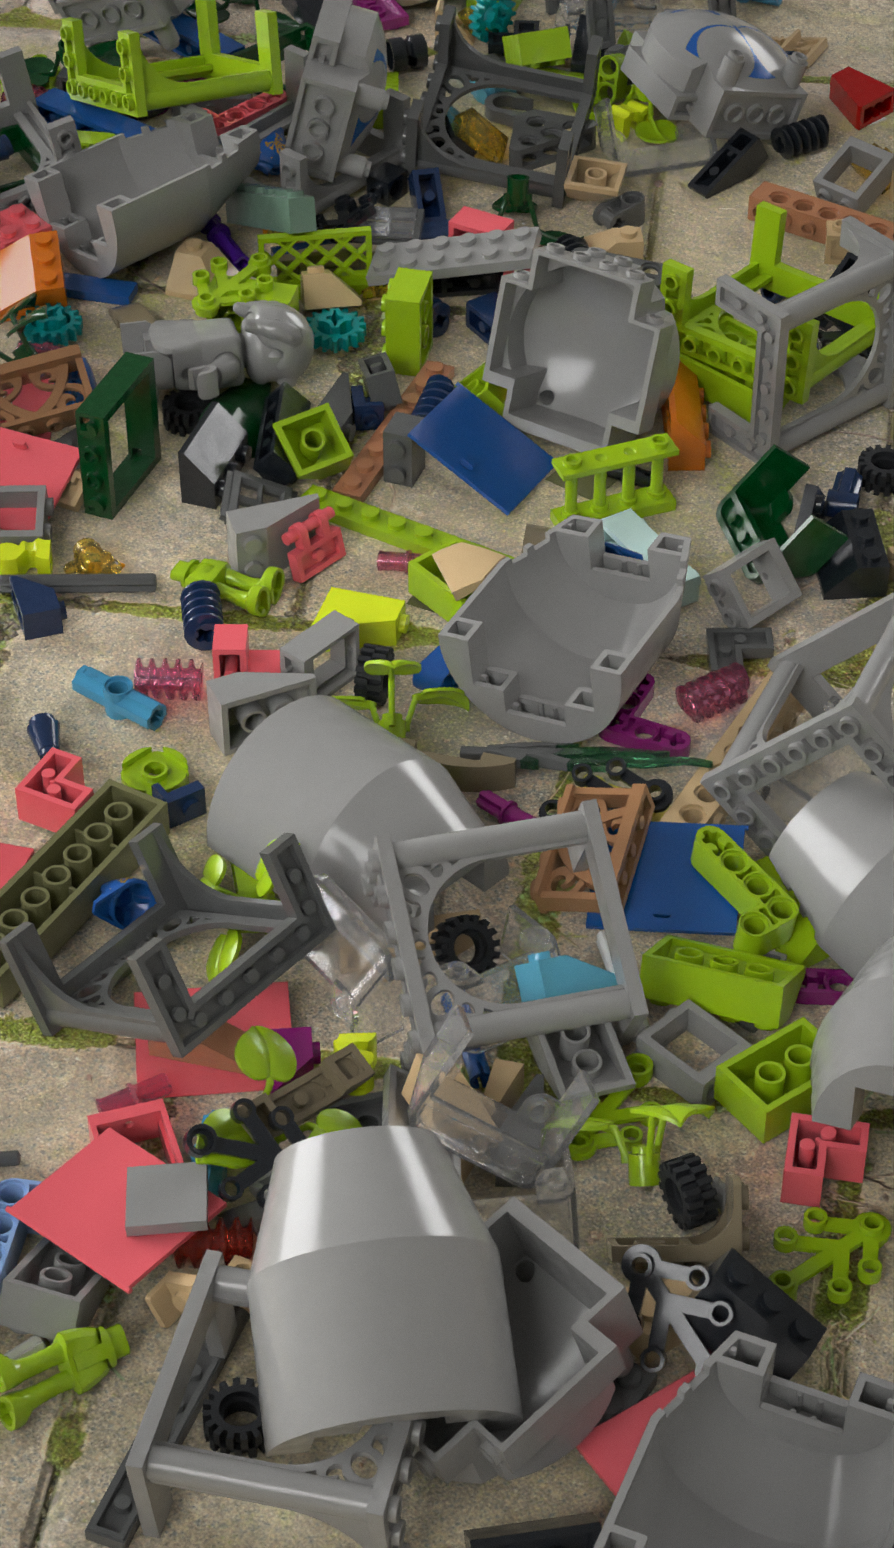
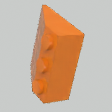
[0,230,68,322]

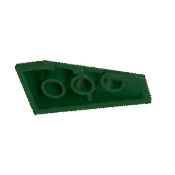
[199,378,271,458]

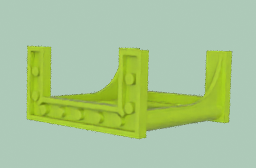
[60,0,284,118]
[660,201,880,405]

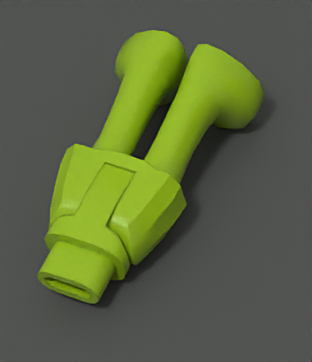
[170,558,285,617]
[0,1324,130,1432]

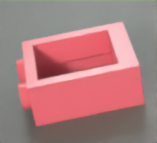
[87,1098,184,1164]

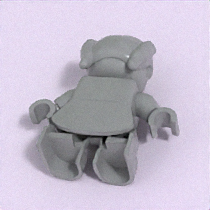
[120,300,314,403]

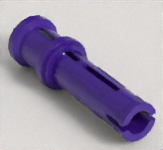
[200,213,249,272]

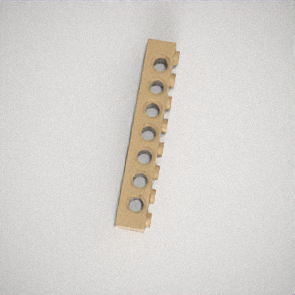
[659,670,807,824]

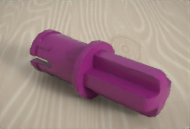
[476,790,537,824]

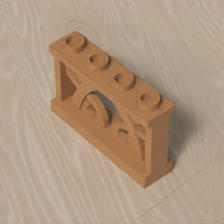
[0,344,93,436]
[530,784,655,914]

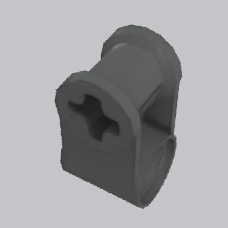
[593,191,645,230]

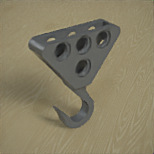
[485,92,597,170]

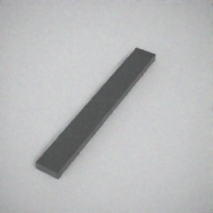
[85,1305,250,1548]

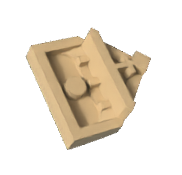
[772,29,828,69]
[431,542,506,601]

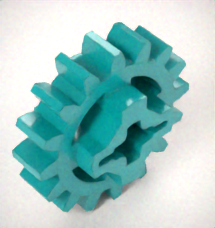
[468,0,516,43]
[20,303,83,349]
[306,308,367,353]

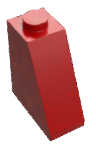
[829,66,894,130]

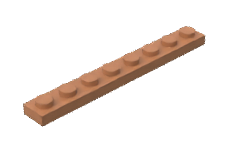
[332,360,454,503]

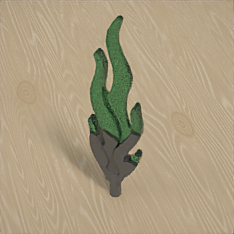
[460,742,713,772]

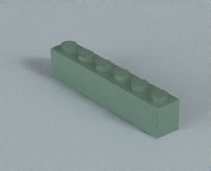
[225,182,317,234]

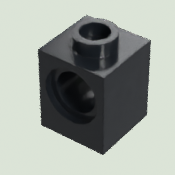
[366,161,408,207]

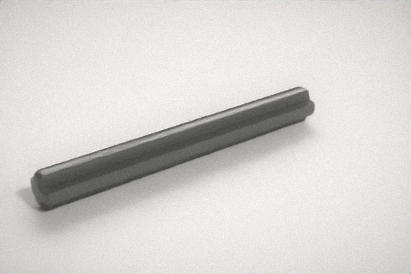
[0,573,157,594]

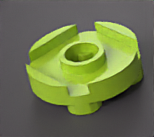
[120,747,190,796]

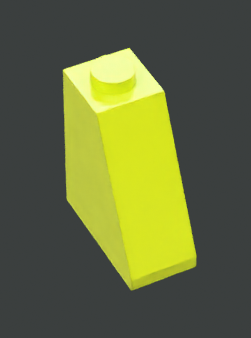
[311,587,410,652]

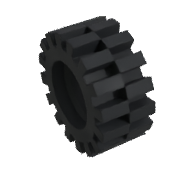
[162,390,215,437]
[857,444,894,497]
[354,643,395,706]
[430,914,501,982]
[658,1153,719,1231]
[202,1377,265,1458]

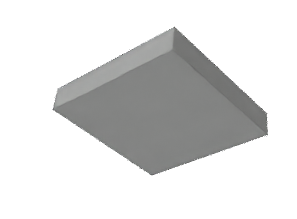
[125,1162,208,1237]

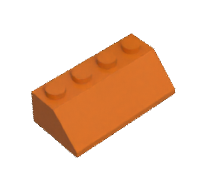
[661,360,711,471]

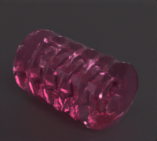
[134,658,204,701]
[675,662,750,723]

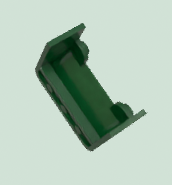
[716,444,849,584]

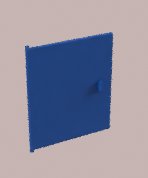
[407,382,554,516]
[586,821,749,936]

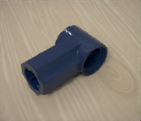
[826,467,863,517]

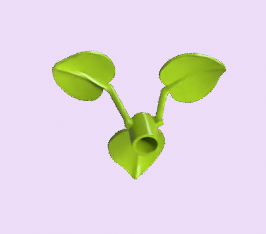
[572,84,678,144]
[331,659,470,738]
[199,839,301,982]
[195,1026,362,1169]
[544,1103,715,1187]

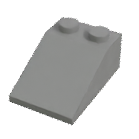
[226,494,320,578]
[206,672,317,756]
[526,1022,636,1105]
[0,1237,111,1344]

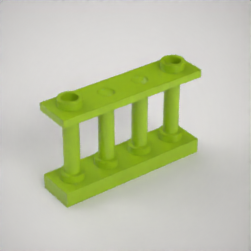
[550,433,679,526]

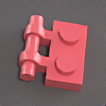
[281,506,346,583]

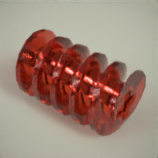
[172,1216,254,1269]

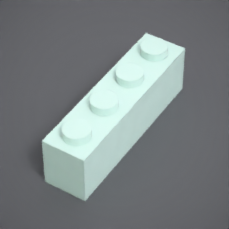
[600,508,701,607]

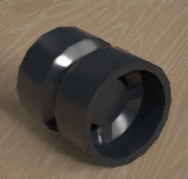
[386,34,429,72]

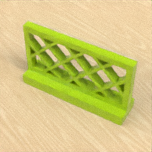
[257,226,374,300]

